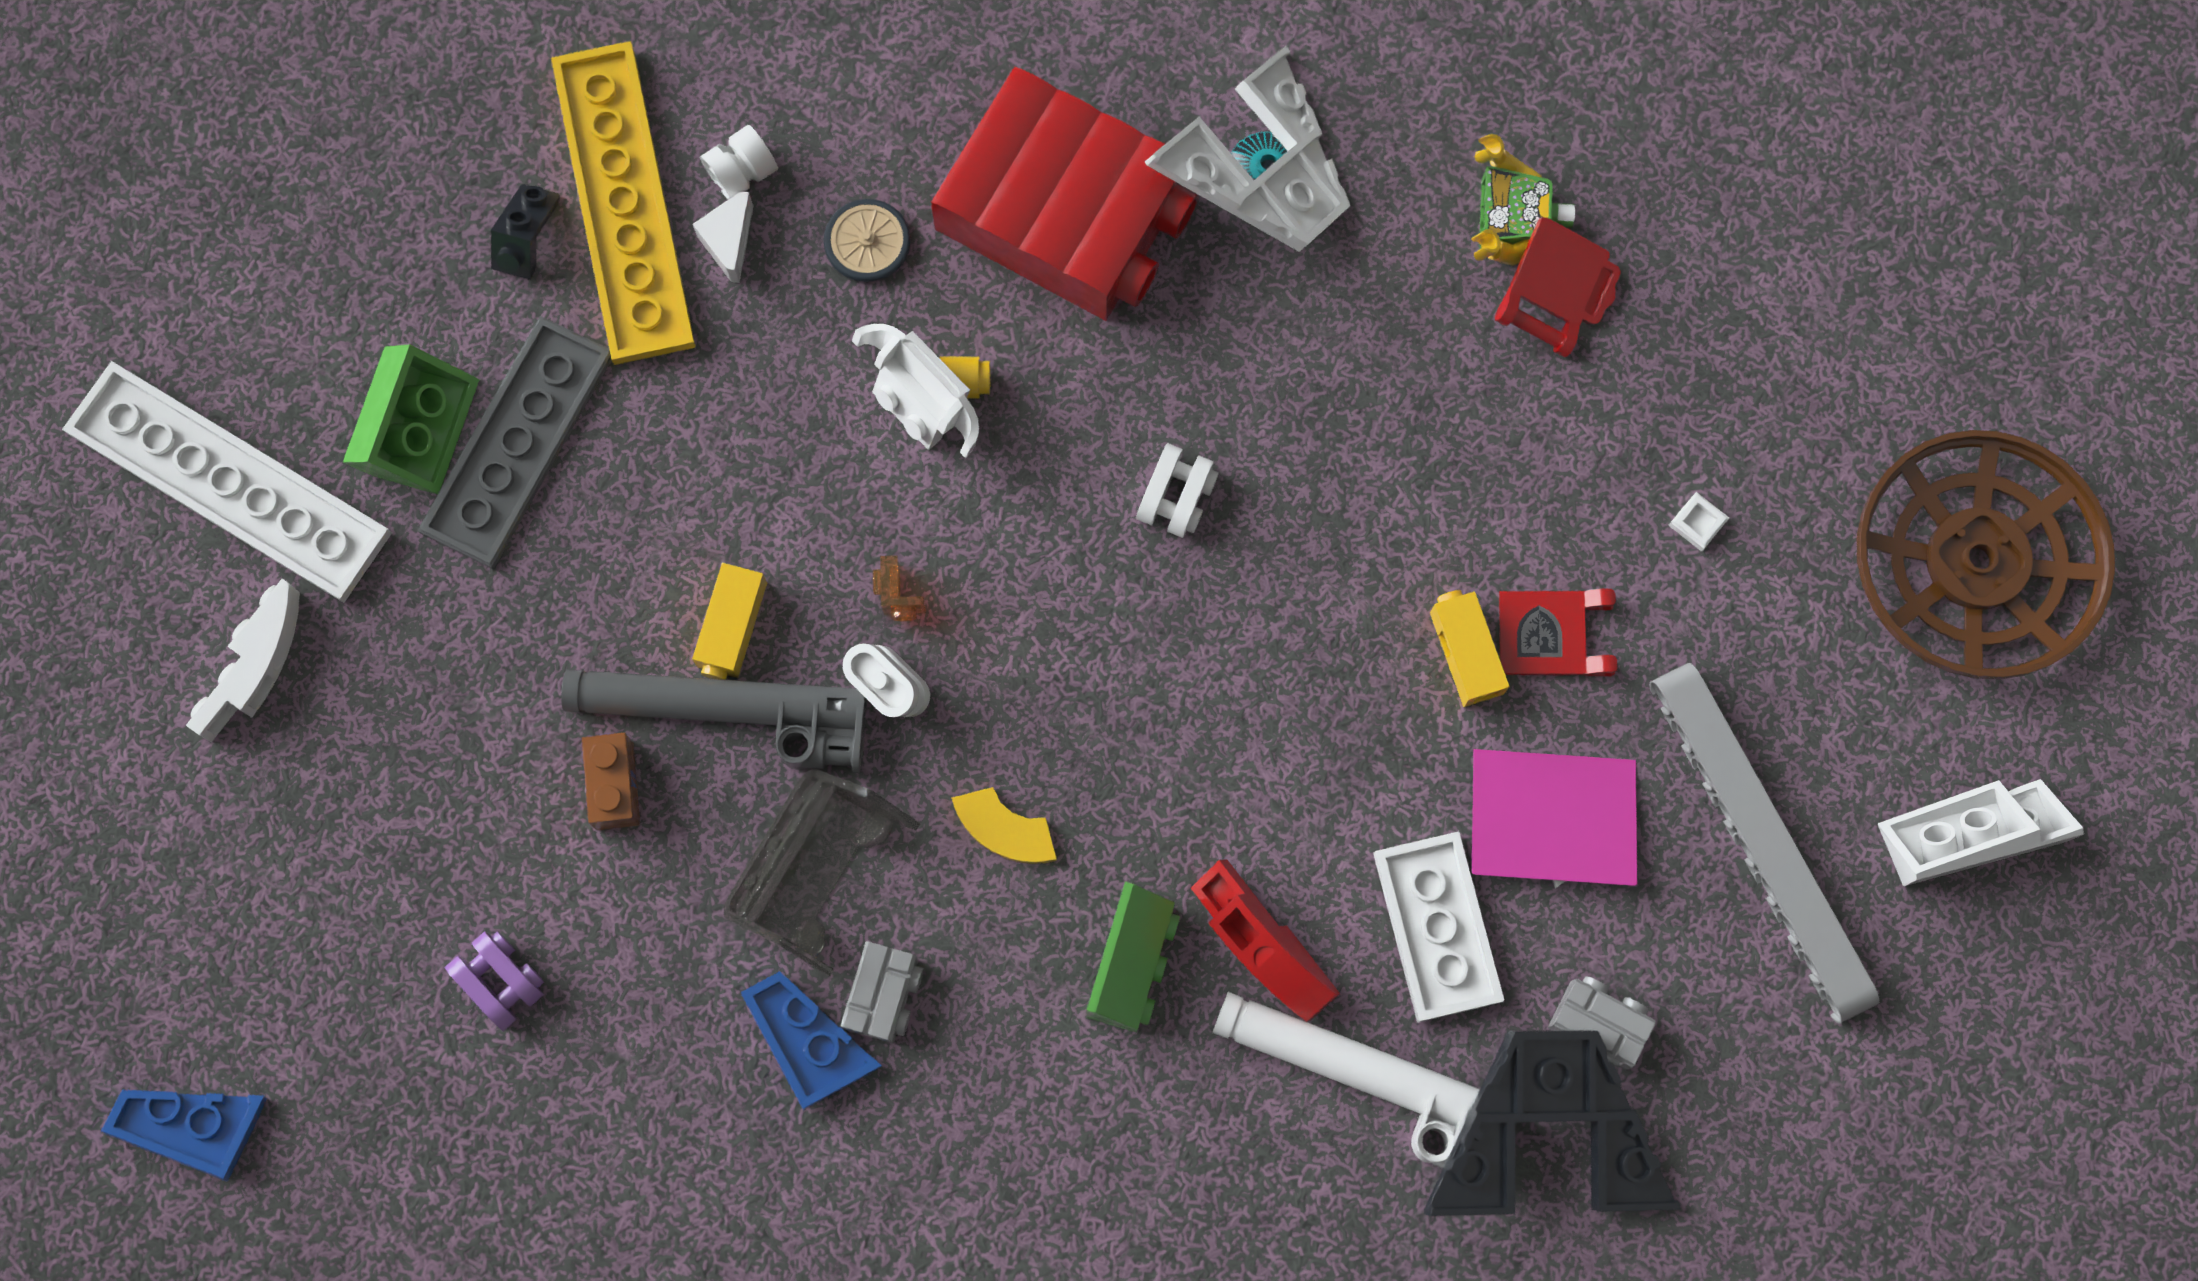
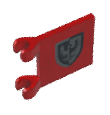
[1499,588,1617,677]

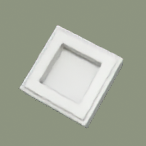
[1668,492,1729,552]

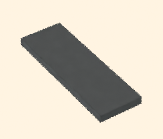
[417,316,611,570]

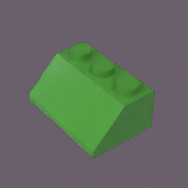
[343,344,479,494]
[1087,882,1180,1033]

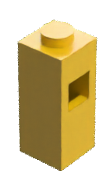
[692,563,767,680]
[1430,590,1510,707]

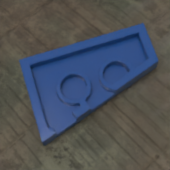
[741,971,882,1111]
[101,1090,267,1182]

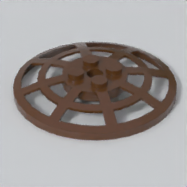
[1857,430,2115,680]

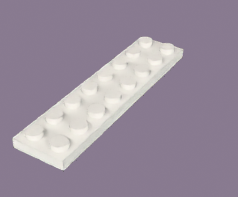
[62,361,392,603]

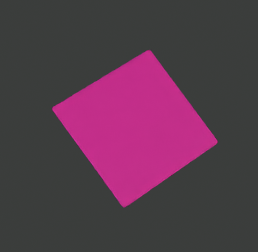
[1472,749,1637,886]

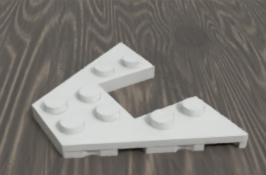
[1145,46,1350,252]

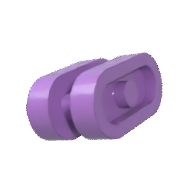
[445,931,544,1031]

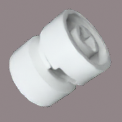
[700,125,778,200]

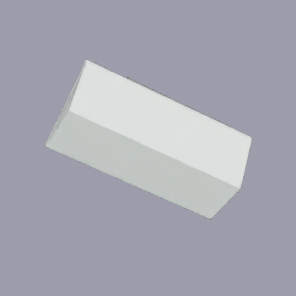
[1878,779,2084,887]

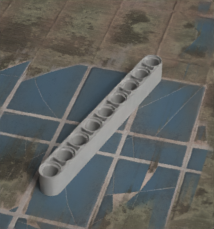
[1649,663,1880,1024]

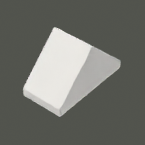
[693,191,753,283]

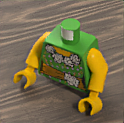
[1471,134,1575,266]

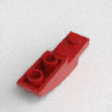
[1191,859,1340,1022]

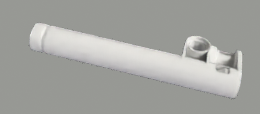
[1213,992,1480,1168]

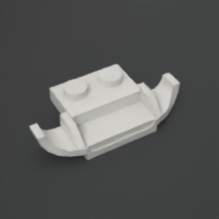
[852,324,979,458]

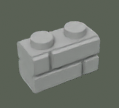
[840,941,924,1044]
[1547,976,1656,1070]

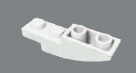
[186,579,300,742]

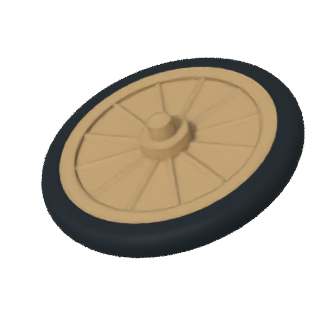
[824,199,911,282]

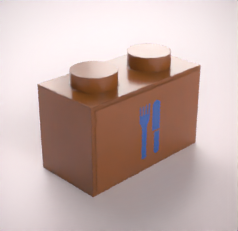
[582,732,640,830]

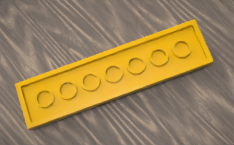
[551,41,696,365]

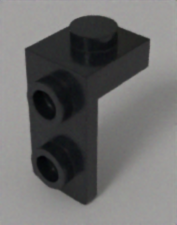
[491,184,560,280]

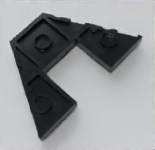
[1424,1029,1681,1216]

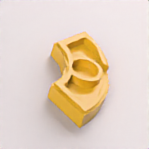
[952,787,1056,864]

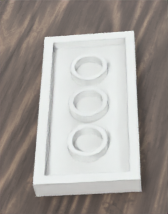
[1373,831,1504,1023]

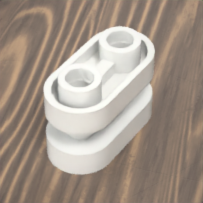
[1136,443,1219,538]
[843,644,930,717]

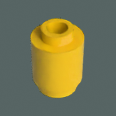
[939,356,990,398]

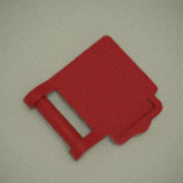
[1494,217,1620,357]

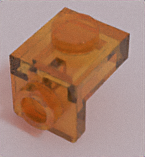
[873,556,926,621]

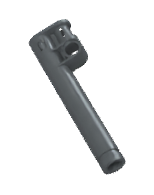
[561,669,868,773]

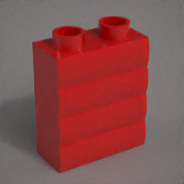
[931,66,1199,321]

